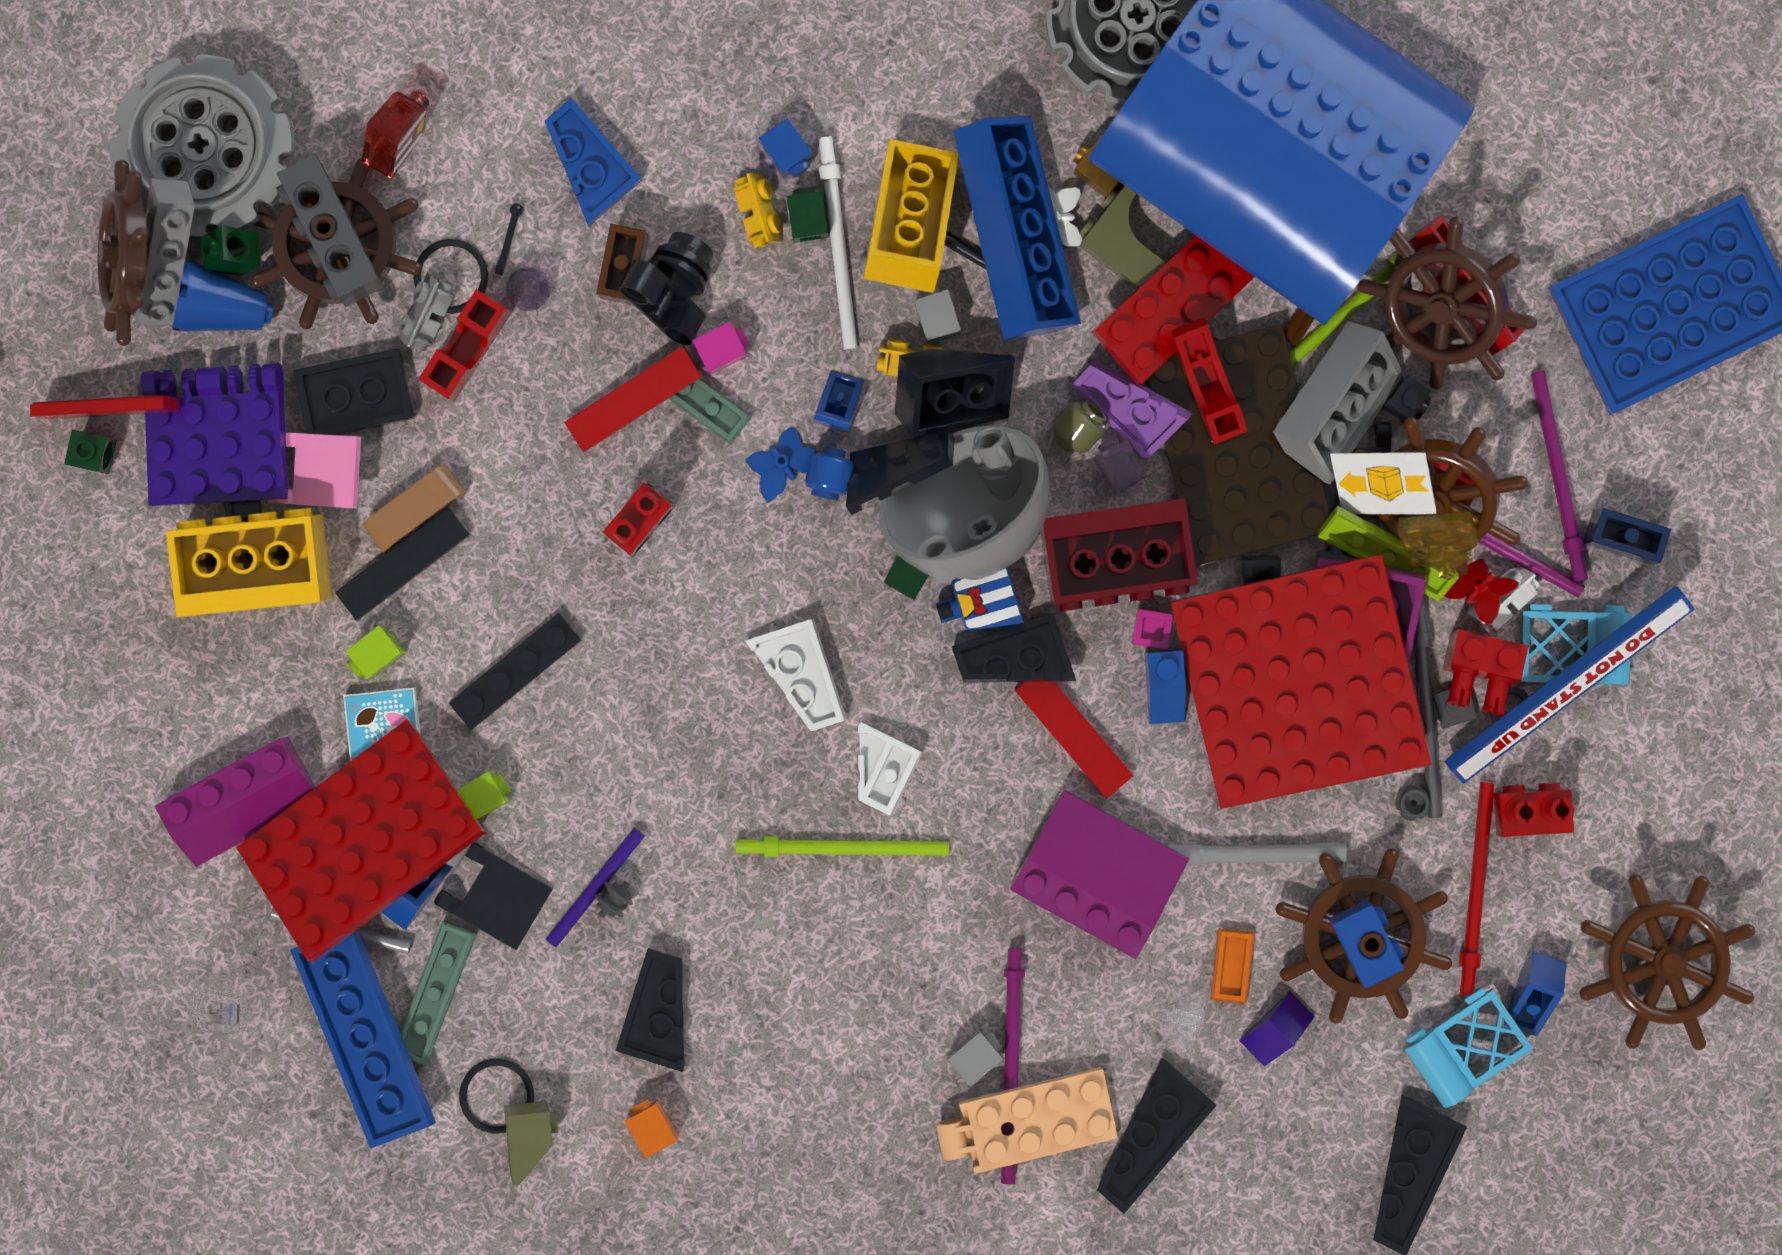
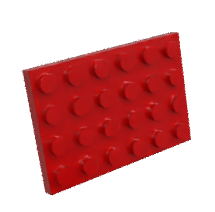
[236,719,486,963]

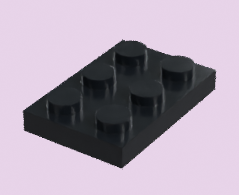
[294,348,415,435]

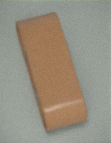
[362,464,466,554]

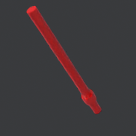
[1459,782,1495,996]

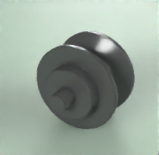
[594,880,633,918]

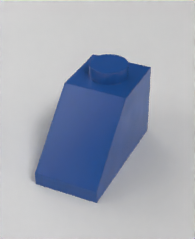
[1144,651,1186,724]
[381,863,453,930]
[1503,951,1567,1036]

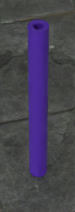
[546,827,645,948]

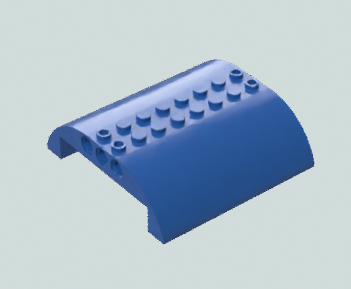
[1088,0,1475,325]

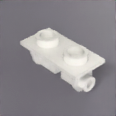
[1467,565,1540,634]

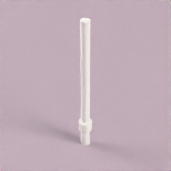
[818,136,858,350]

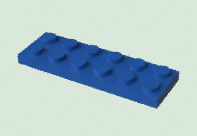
[290,929,436,1149]

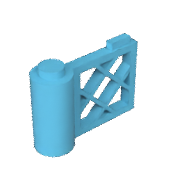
[1521,604,1632,685]
[1403,987,1533,1108]

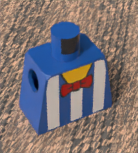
[935,568,1024,631]

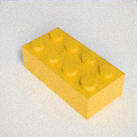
[863,139,959,293]

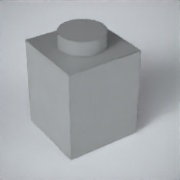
[914,287,961,344]
[947,1029,1003,1087]

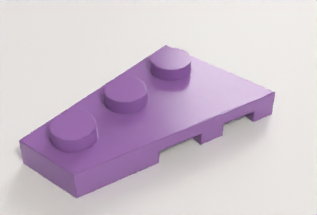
[1071,359,1193,460]

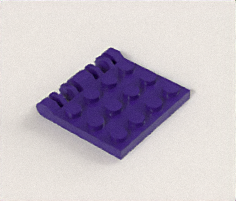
[141,363,288,506]

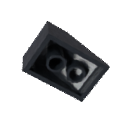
[895,349,1015,437]

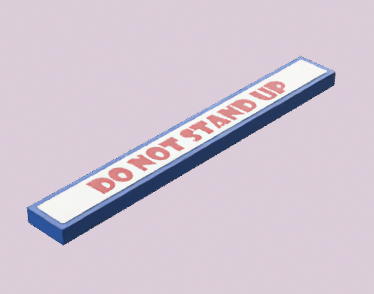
[1444,585,1695,784]

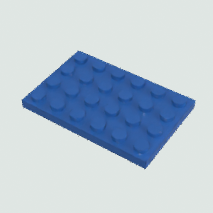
[1548,194,1782,415]

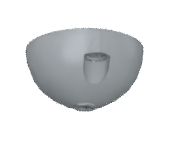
[879,426,1050,584]

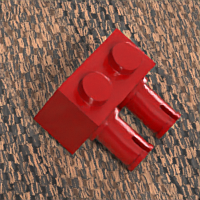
[1442,629,1528,716]
[1494,782,1574,837]

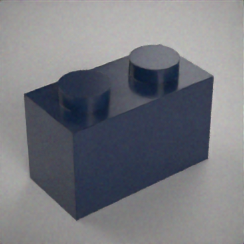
[1584,508,1671,565]

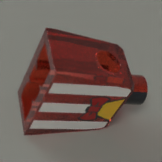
[361,91,429,179]

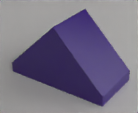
[1239,991,1315,1066]

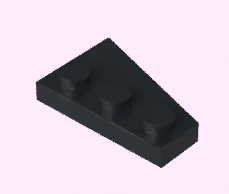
[615,948,684,1072]

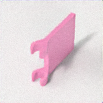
[268,432,361,508]

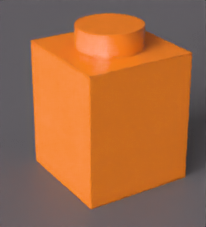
[625,1098,679,1159]

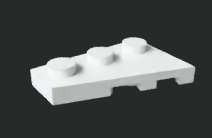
[745,619,847,731]

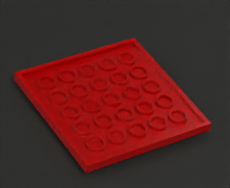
[1170,553,1432,809]

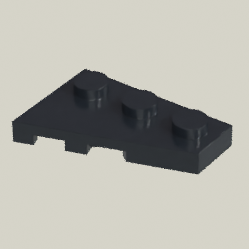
[846,430,954,515]
[952,613,1076,683]

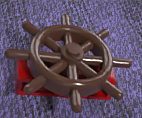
[1357,215,1537,390]

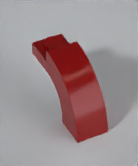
[1171,318,1248,445]

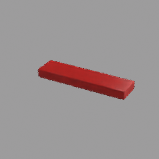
[564,346,703,452]
[30,395,179,419]
[1014,682,1134,799]

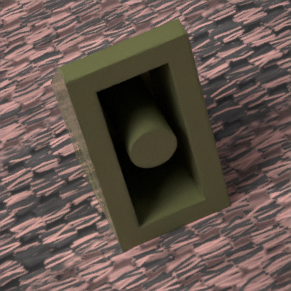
[504,1101,558,1185]

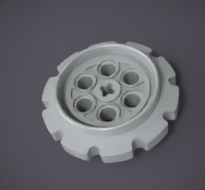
[1046,0,1197,108]
[109,54,295,239]

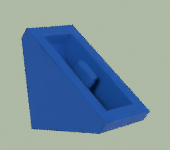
[814,370,865,433]

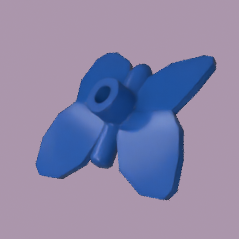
[745,426,819,503]

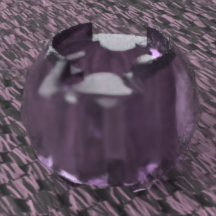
[505,266,551,311]

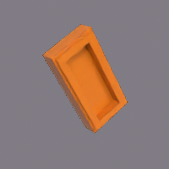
[1210,928,1254,1004]

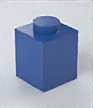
[758,118,813,178]

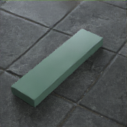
[400,921,477,1067]

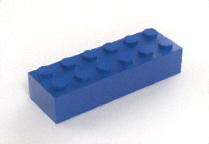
[953,116,1081,340]

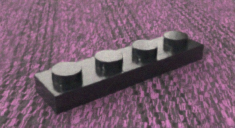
[449,613,582,730]

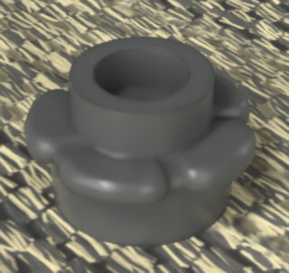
[1395,786,1429,821]

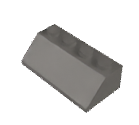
[1273,321,1404,484]

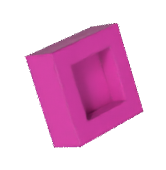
[1132,609,1173,650]

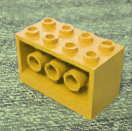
[166,508,332,617]

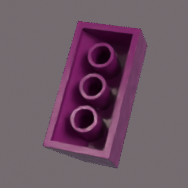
[154,737,316,867]

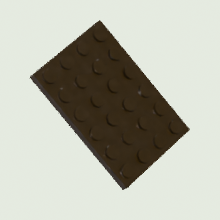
[1148,324,1330,566]

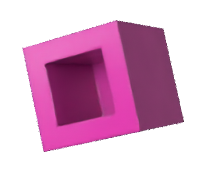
[692,321,750,375]

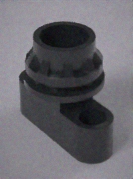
[619,232,713,346]

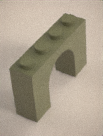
[1079,186,1166,290]

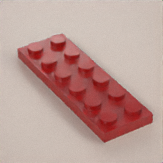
[1091,235,1255,385]

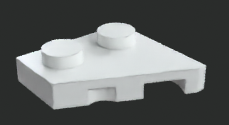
[858,722,923,816]

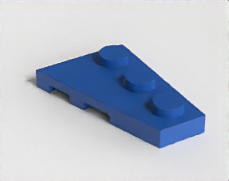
[545,98,642,226]

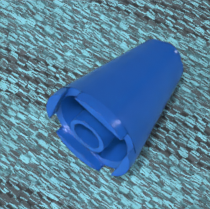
[173,261,274,332]

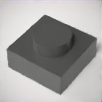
[1433,689,1477,729]

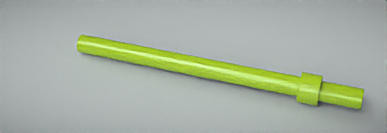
[1289,252,1402,367]
[736,836,949,858]

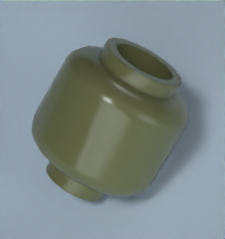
[1053,400,1106,453]

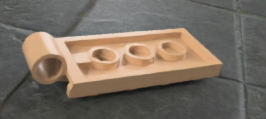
[935,1067,1118,1174]

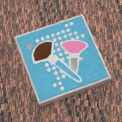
[343,687,421,761]

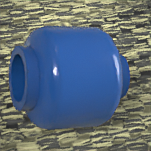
[805,447,855,501]

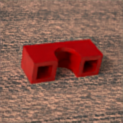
[418,289,511,402]

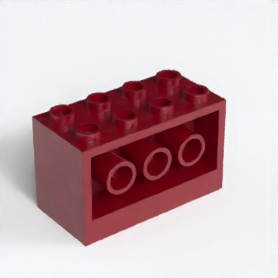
[1040,498,1198,612]

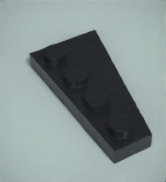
[1097,1058,1217,1214]
[1373,1094,1467,1255]

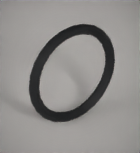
[413,239,488,314]
[459,1058,534,1134]

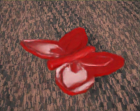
[1444,559,1519,624]

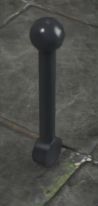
[495,203,524,275]

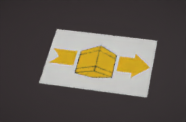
[1330,453,1437,514]

